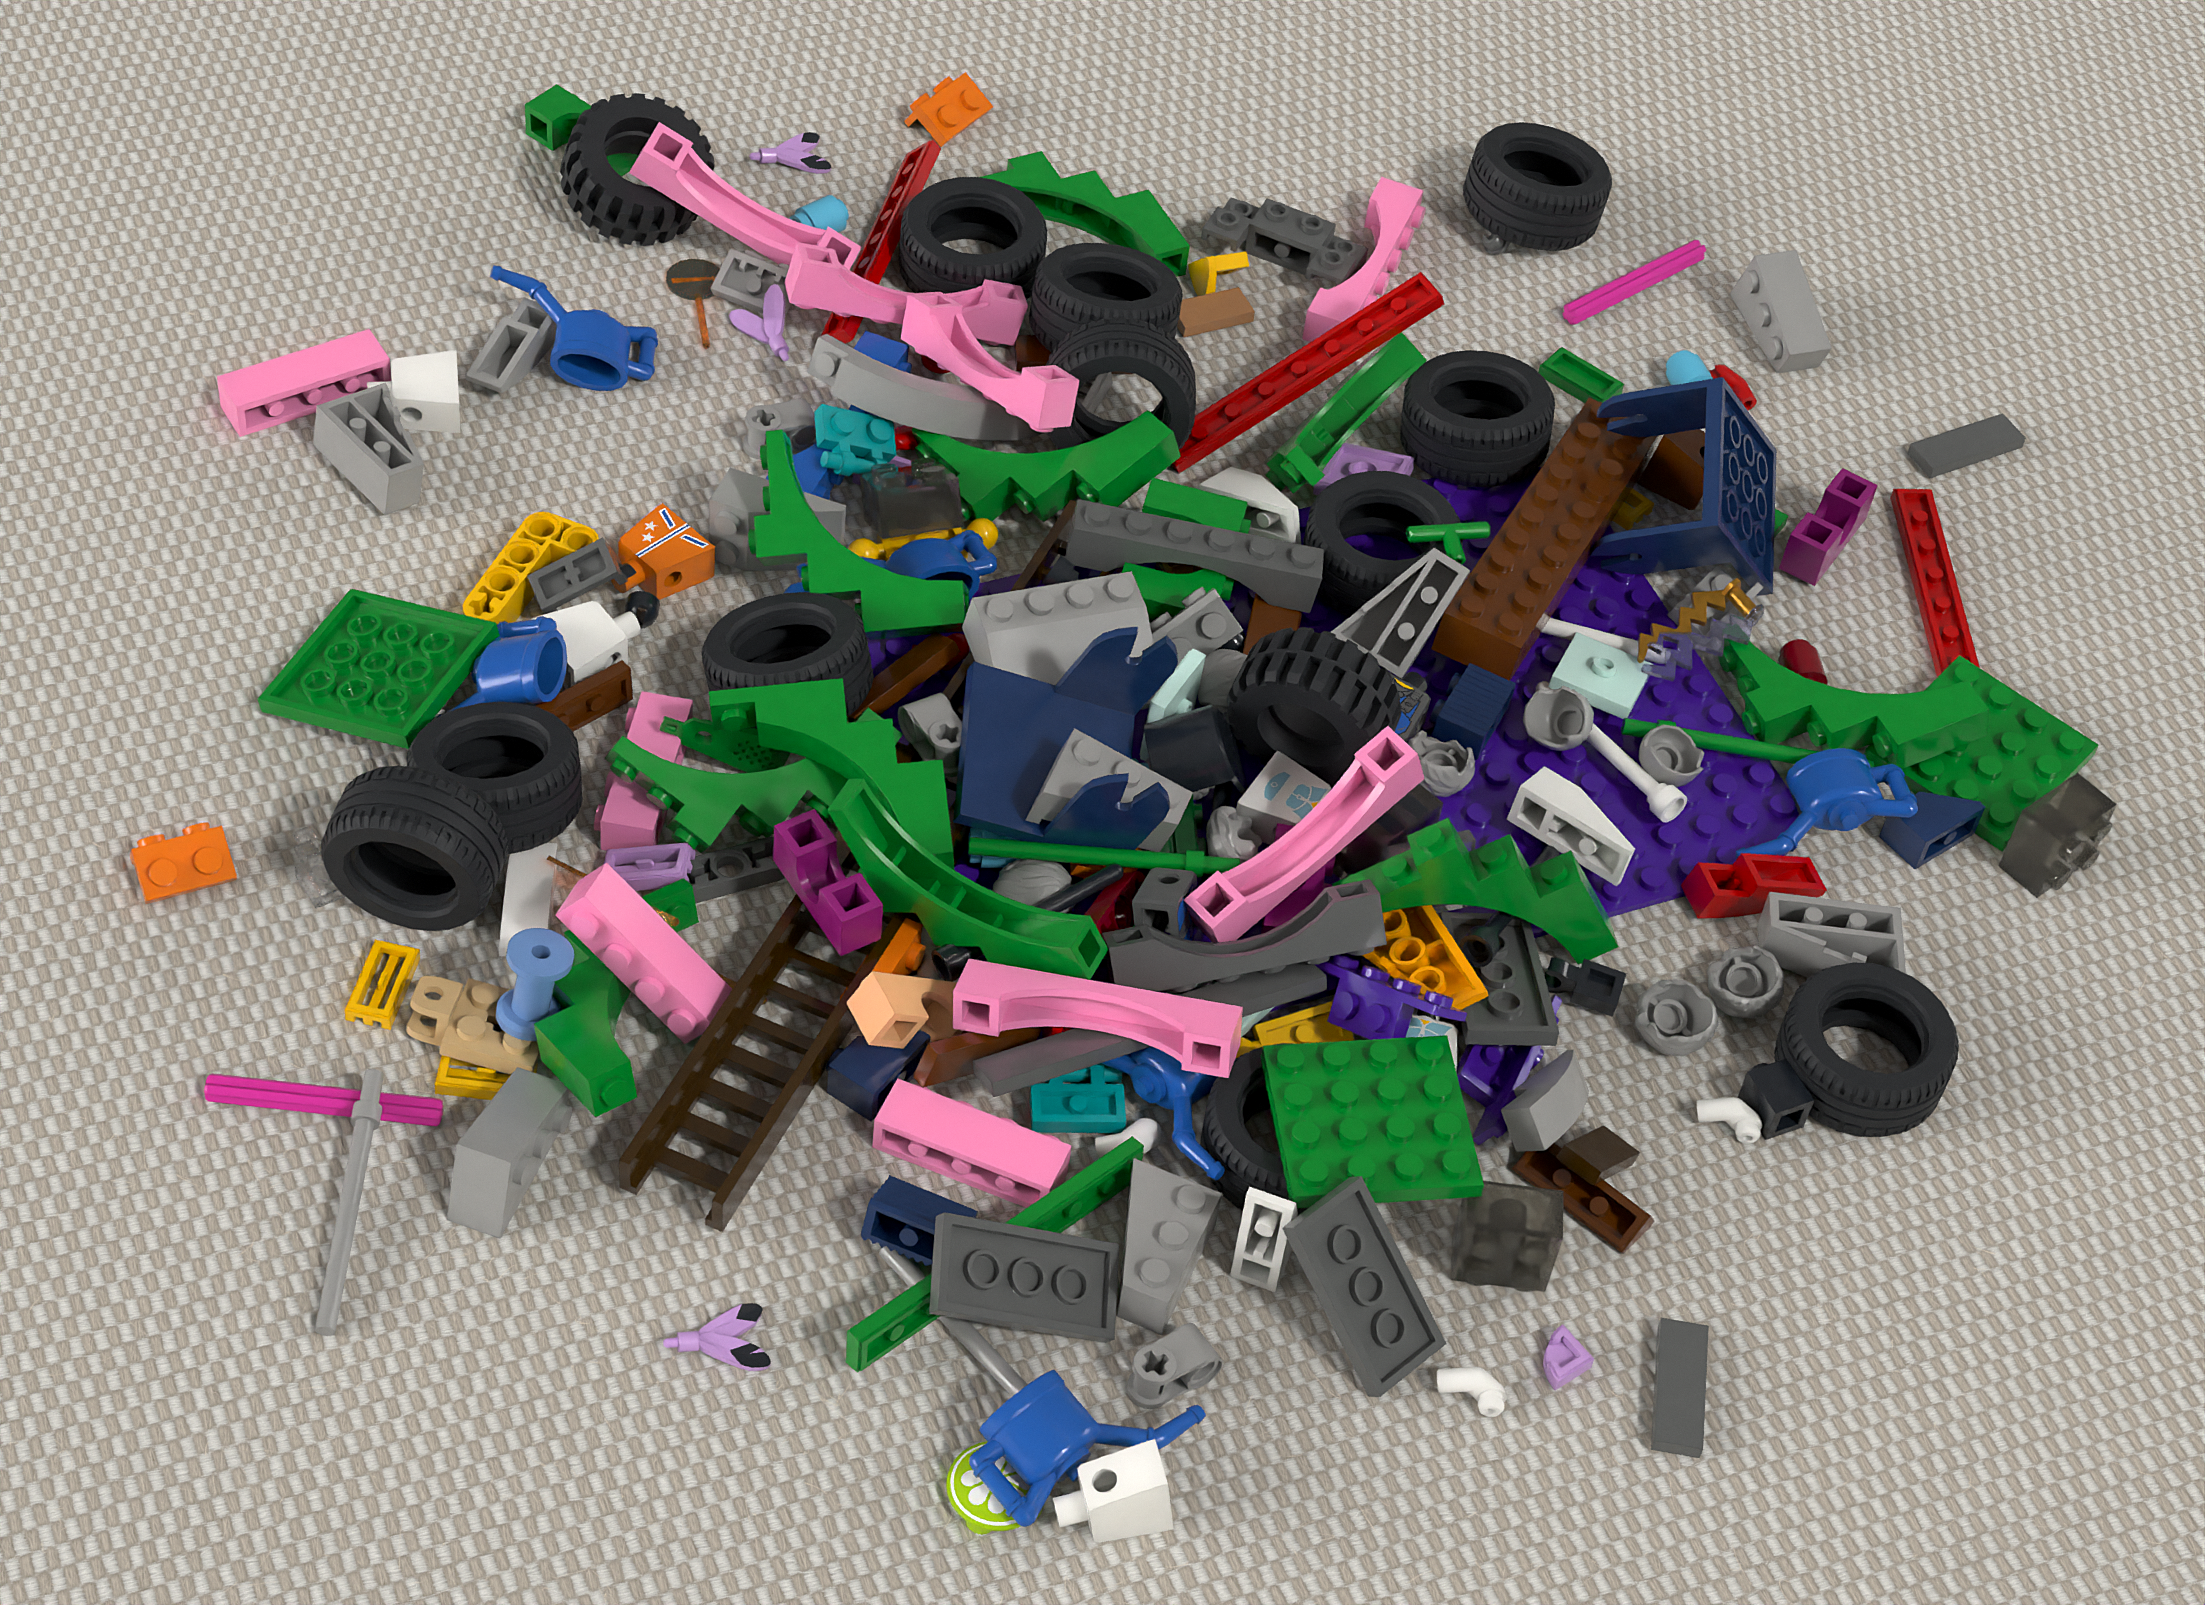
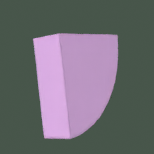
[1543,1324,1594,1391]

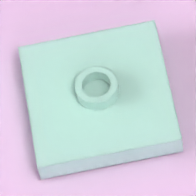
[1548,632,1654,719]
[1140,649,1206,761]

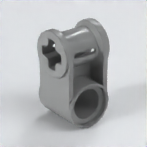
[743,398,817,460]
[898,693,962,778]
[1126,1323,1224,1409]

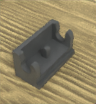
[527,537,628,614]

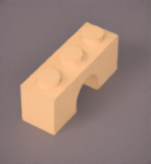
[846,971,969,1049]

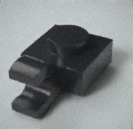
[1544,957,1627,1017]

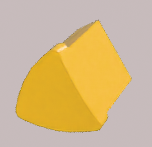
[1188,251,1249,296]

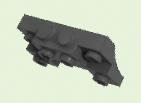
[1201,197,1368,286]

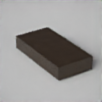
[1557,1125,1640,1185]

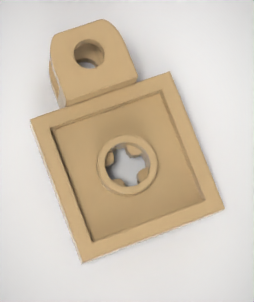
[406,976,540,1074]

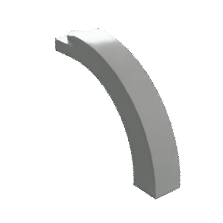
[807,334,1044,441]

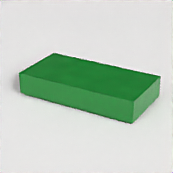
[1538,347,1624,403]

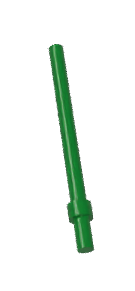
[1621,718,1874,768]
[969,837,1240,878]

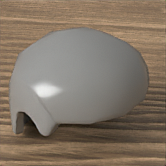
[1523,686,1594,751]
[1639,725,1704,787]

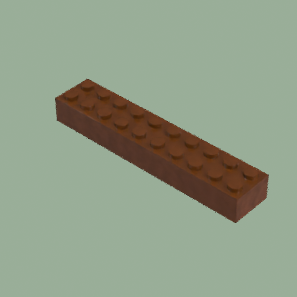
[1431,398,1659,680]

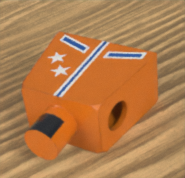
[611,503,715,600]

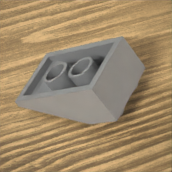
[709,467,846,571]

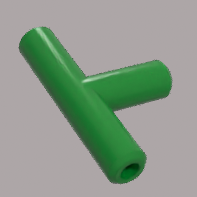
[1406,522,1490,565]

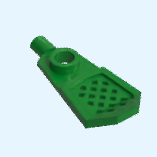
[659,716,791,773]

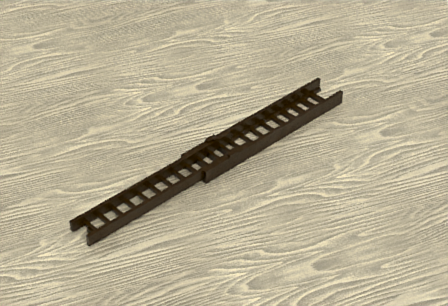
[619,500,1124,1232]

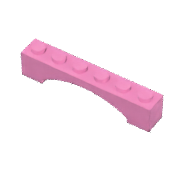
[629,122,861,270]
[1302,177,1426,342]
[784,242,1028,346]
[901,292,1079,432]
[1184,726,1425,943]
[953,959,1243,1078]

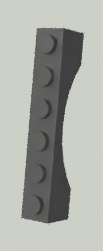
[1065,499,1324,613]
[1102,879,1387,992]

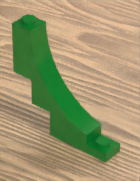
[709,678,954,870]
[534,878,699,1117]

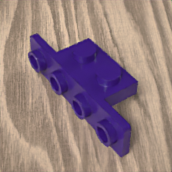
[1314,954,1467,1040]
[1456,995,1562,1145]

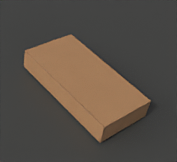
[1177,287,1255,337]

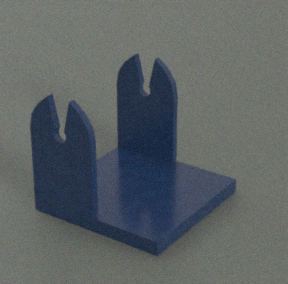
[1590,377,1777,596]
[953,627,1178,850]

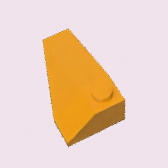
[1362,905,1489,1010]

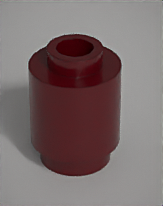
[1778,639,1828,685]

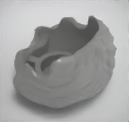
[1198,649,1247,713]
[1407,731,1475,797]
[1206,806,1262,865]
[992,859,1076,914]
[1707,945,1784,1019]
[1635,979,1719,1056]

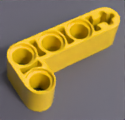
[462,512,599,624]

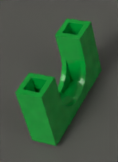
[1122,477,1252,623]

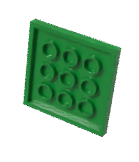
[257,589,500,749]
[1864,655,2099,852]
[1261,1035,1484,1208]

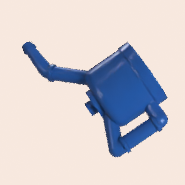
[490,265,658,391]
[796,530,997,600]
[437,616,567,718]
[1736,748,1918,859]
[1101,1047,1225,1180]
[969,1370,1206,1527]

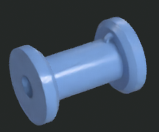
[496,928,574,1041]

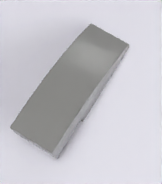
[465,297,557,393]
[1501,1050,1589,1152]

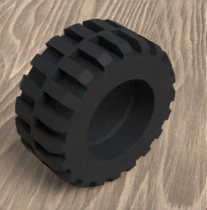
[560,93,715,246]
[1226,627,1402,788]

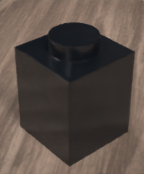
[1737,1059,1814,1140]

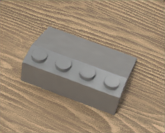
[962,571,1162,710]

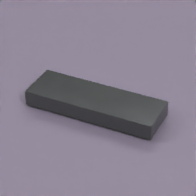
[1907,413,2026,478]
[1651,1317,1709,1458]

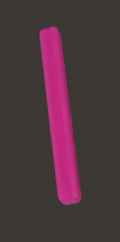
[1562,240,1706,325]
[204,1073,444,1126]

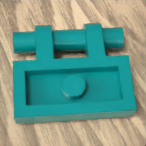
[814,404,900,483]
[1029,1063,1126,1133]

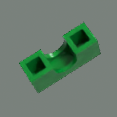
[525,84,639,176]

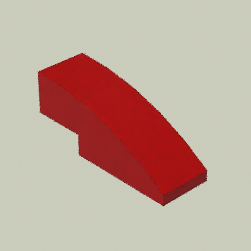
[1681,853,1827,918]

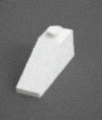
[1199,467,1301,544]
[1507,767,1635,886]
[1230,1187,1298,1292]

